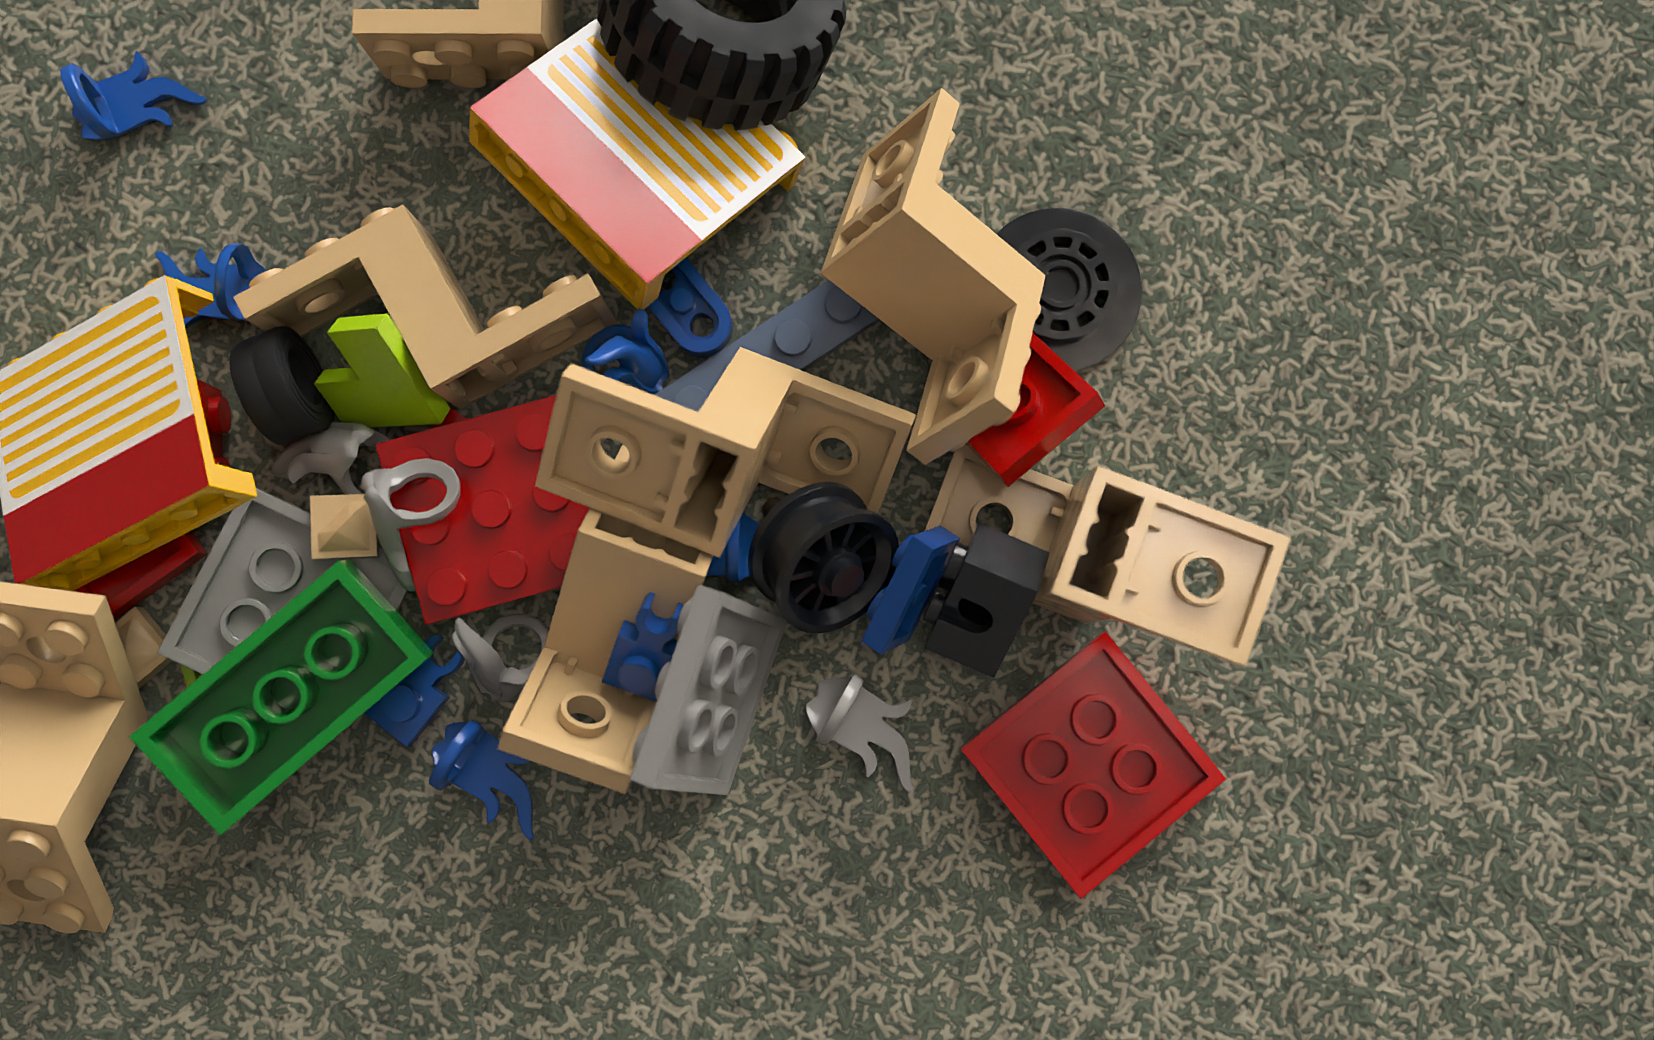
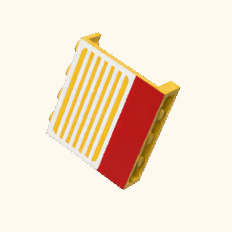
[469,18,805,310]
[0,275,257,591]

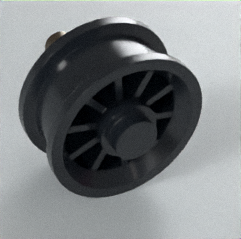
[748,482,899,634]

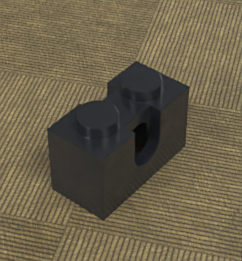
[923,523,1050,678]

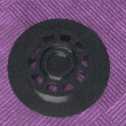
[997,208,1142,371]

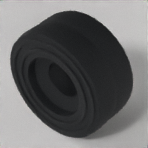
[229,326,334,445]

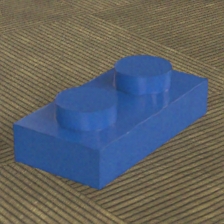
[861,526,961,654]

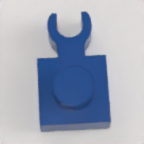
[602,592,684,702]
[364,635,465,747]

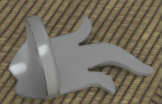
[271,413,391,495]
[361,458,461,592]
[452,614,549,702]
[806,674,913,792]

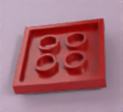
[375,395,590,625]
[959,632,1226,899]

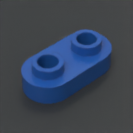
[647,258,733,357]

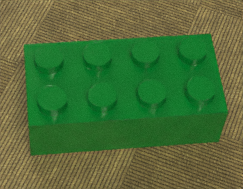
[129,559,434,835]

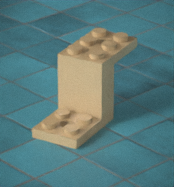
[352,0,564,88]
[821,88,1046,465]
[233,204,617,410]
[535,347,916,558]
[498,444,713,794]
[924,445,1291,667]
[0,582,148,933]

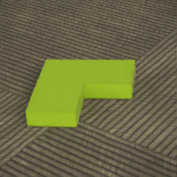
[314,314,450,427]

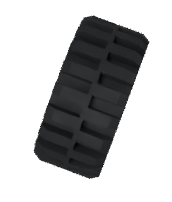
[597,0,847,131]

